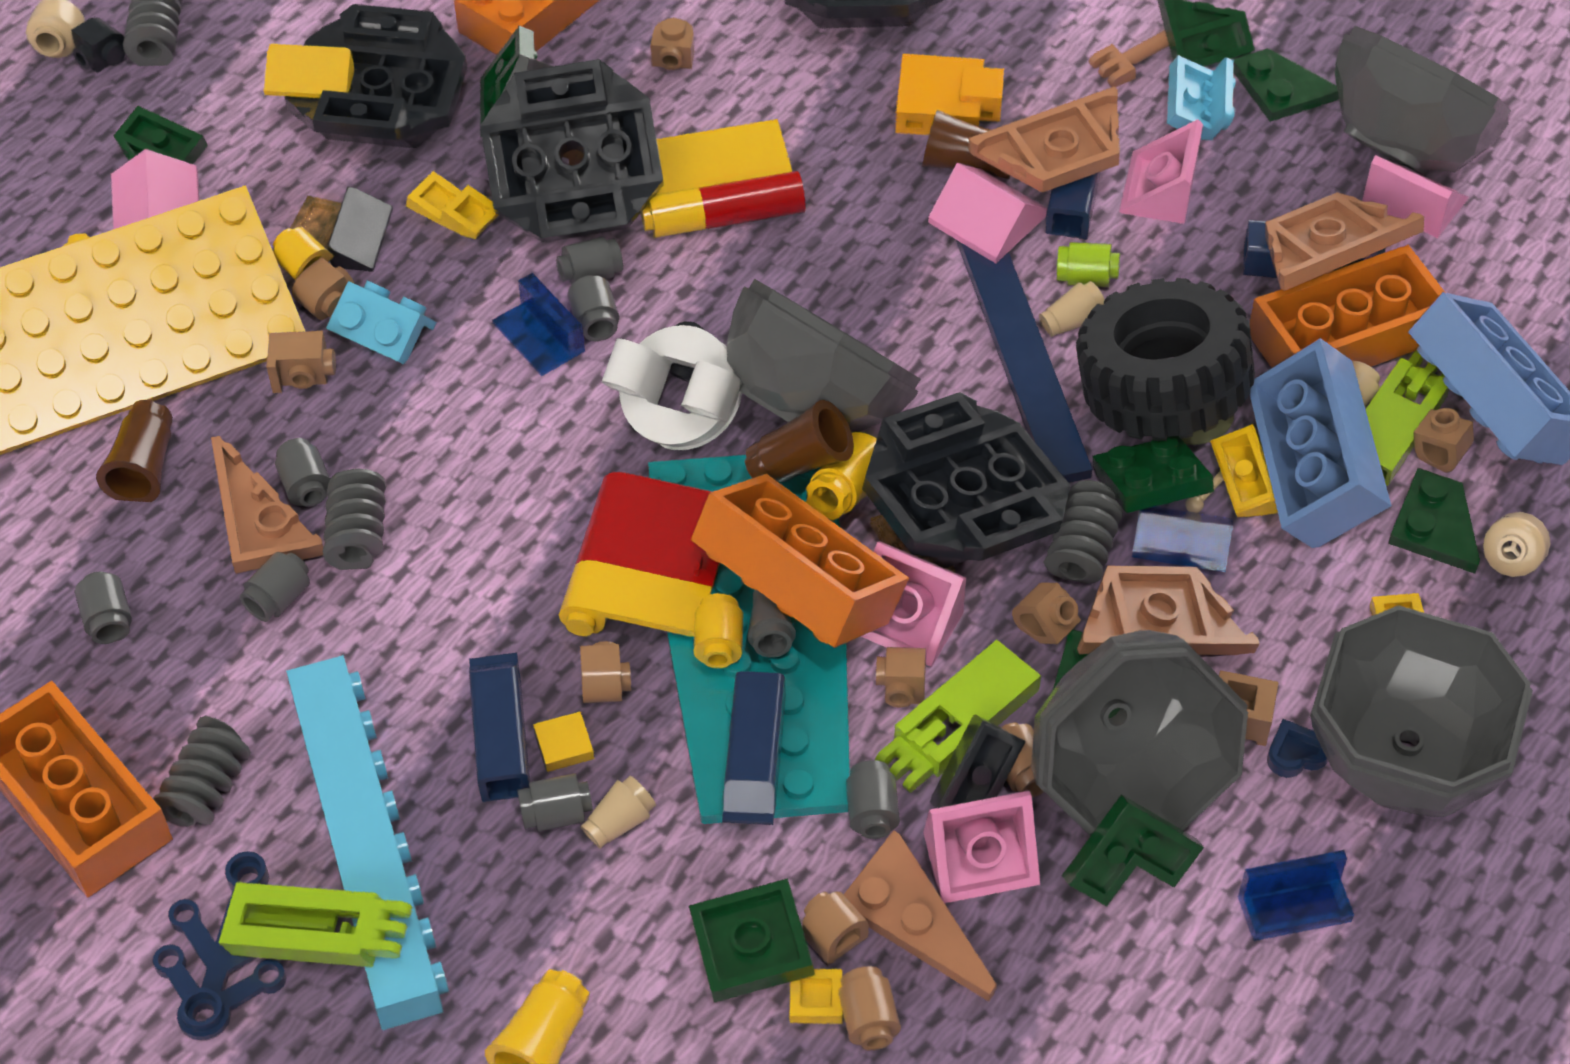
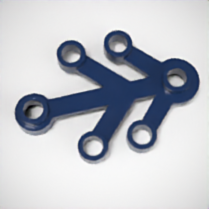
[153,851,286,1040]

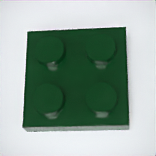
[1092,436,1214,513]
[688,878,815,1003]

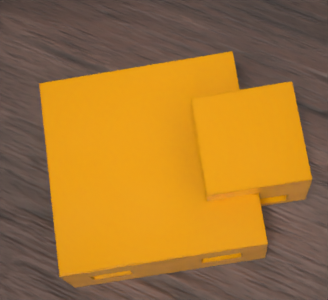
[896,54,1004,135]

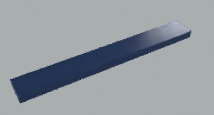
[956,240,1093,483]

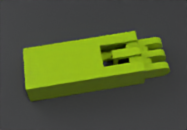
[1366,350,1450,486]
[875,640,1041,793]
[218,882,413,967]

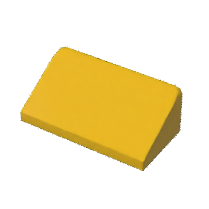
[264,44,355,98]
[1210,424,1278,517]

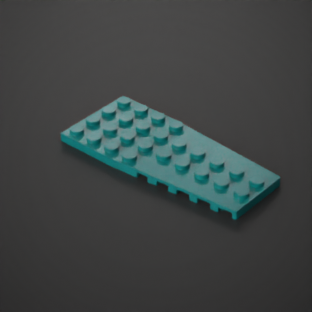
[648,455,850,824]

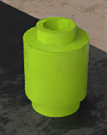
[1057,242,1120,287]

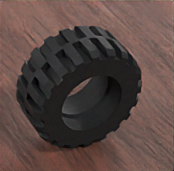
[1076,278,1255,441]

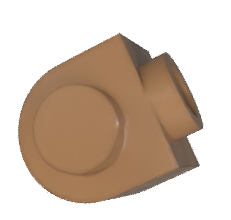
[651,18,695,70]
[292,257,354,320]
[1414,408,1474,473]
[1012,582,1081,644]
[580,641,631,704]
[876,647,926,708]
[802,891,869,965]

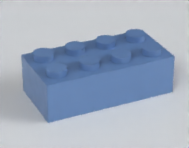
[1408,292,1570,465]
[1250,338,1392,548]

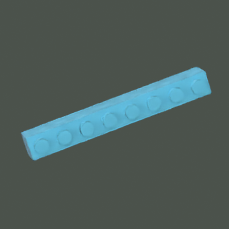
[286,655,449,1030]

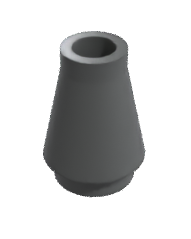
[748,590,796,657]

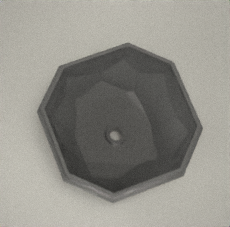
[1335,26,1511,176]
[727,278,921,432]
[1310,606,1533,817]
[1031,630,1248,836]

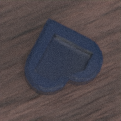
[1267,719,1328,778]

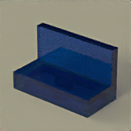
[492,273,585,377]
[1132,506,1233,572]
[1238,850,1354,941]

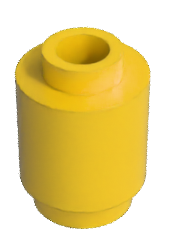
[693,593,743,669]

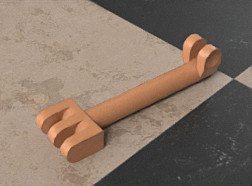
[1089,30,1169,87]

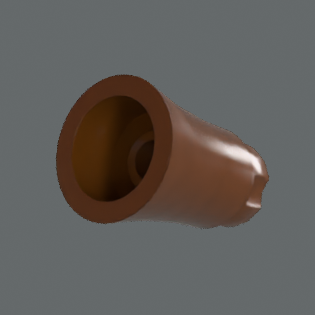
[922,109,1011,179]
[96,400,173,502]
[745,400,854,482]

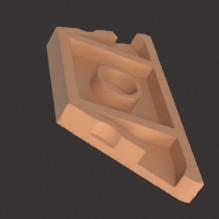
[969,86,1120,193]
[1265,193,1424,291]
[1077,565,1260,655]

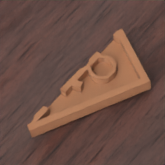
[211,436,323,574]
[843,830,997,1002]

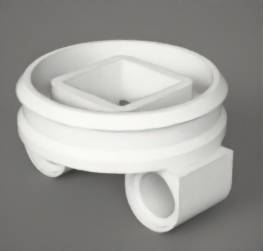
[601,325,743,450]

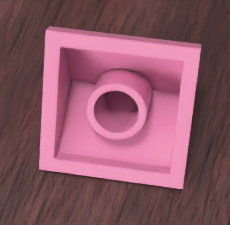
[1119,119,1203,224]
[111,149,199,229]
[1362,155,1469,238]
[928,163,1047,264]
[860,541,966,667]
[923,791,1040,903]

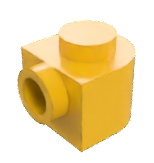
[273,227,334,280]

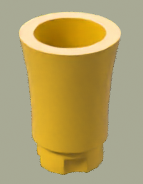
[805,432,877,520]
[485,969,590,1064]

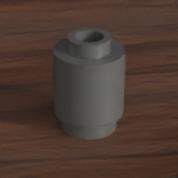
[556,237,623,285]
[567,276,619,341]
[275,438,330,507]
[240,552,310,622]
[74,571,132,644]
[846,760,900,839]
[517,773,593,832]

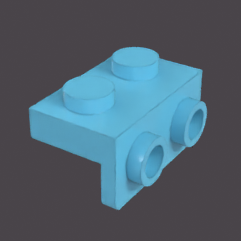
[1167,55,1236,140]
[326,281,437,364]

